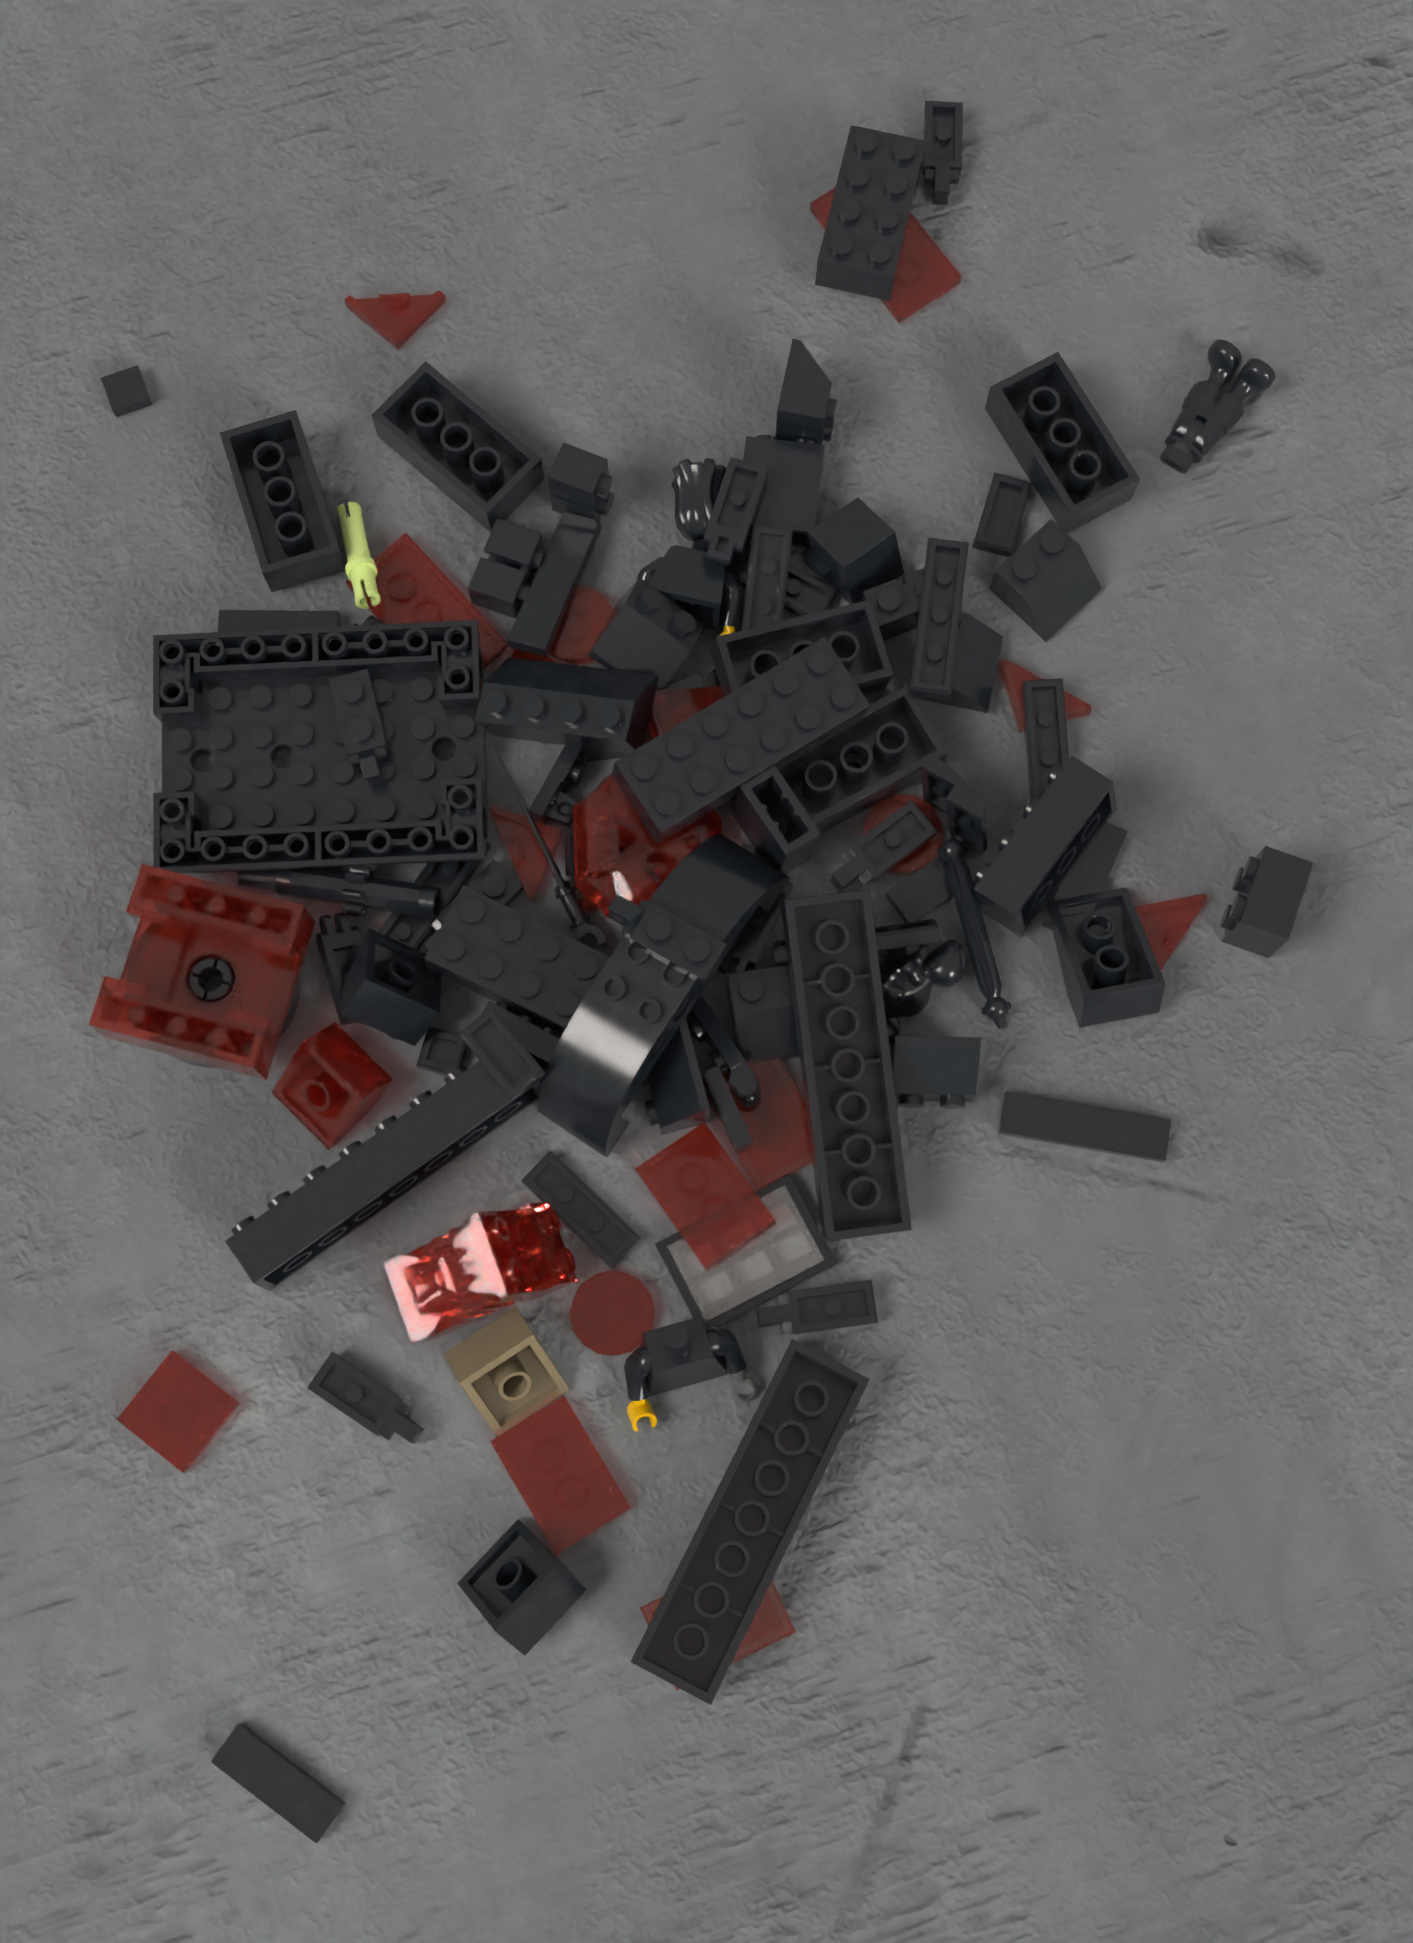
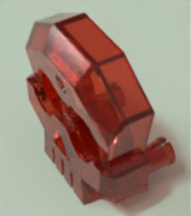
[573,773,722,919]

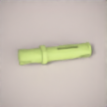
[336,502,381,609]

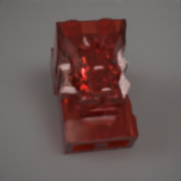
[383,1202,578,1343]

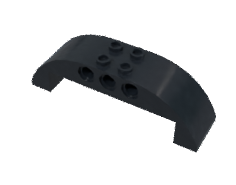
[538,833,790,1157]

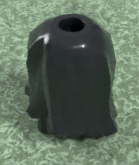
[671,458,726,542]

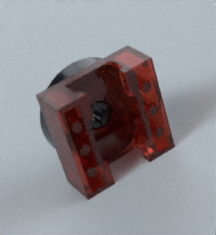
[89,864,316,1080]

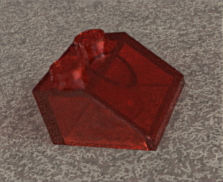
[271,1022,393,1150]

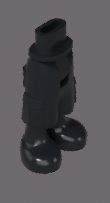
[1160,339,1276,474]

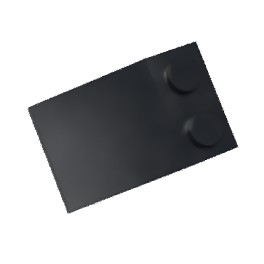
[1047,887,1166,1028]

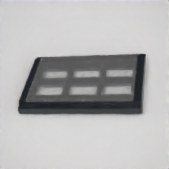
[655,1174,837,1327]

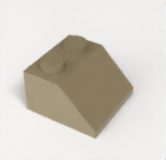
[444,1307,570,1437]

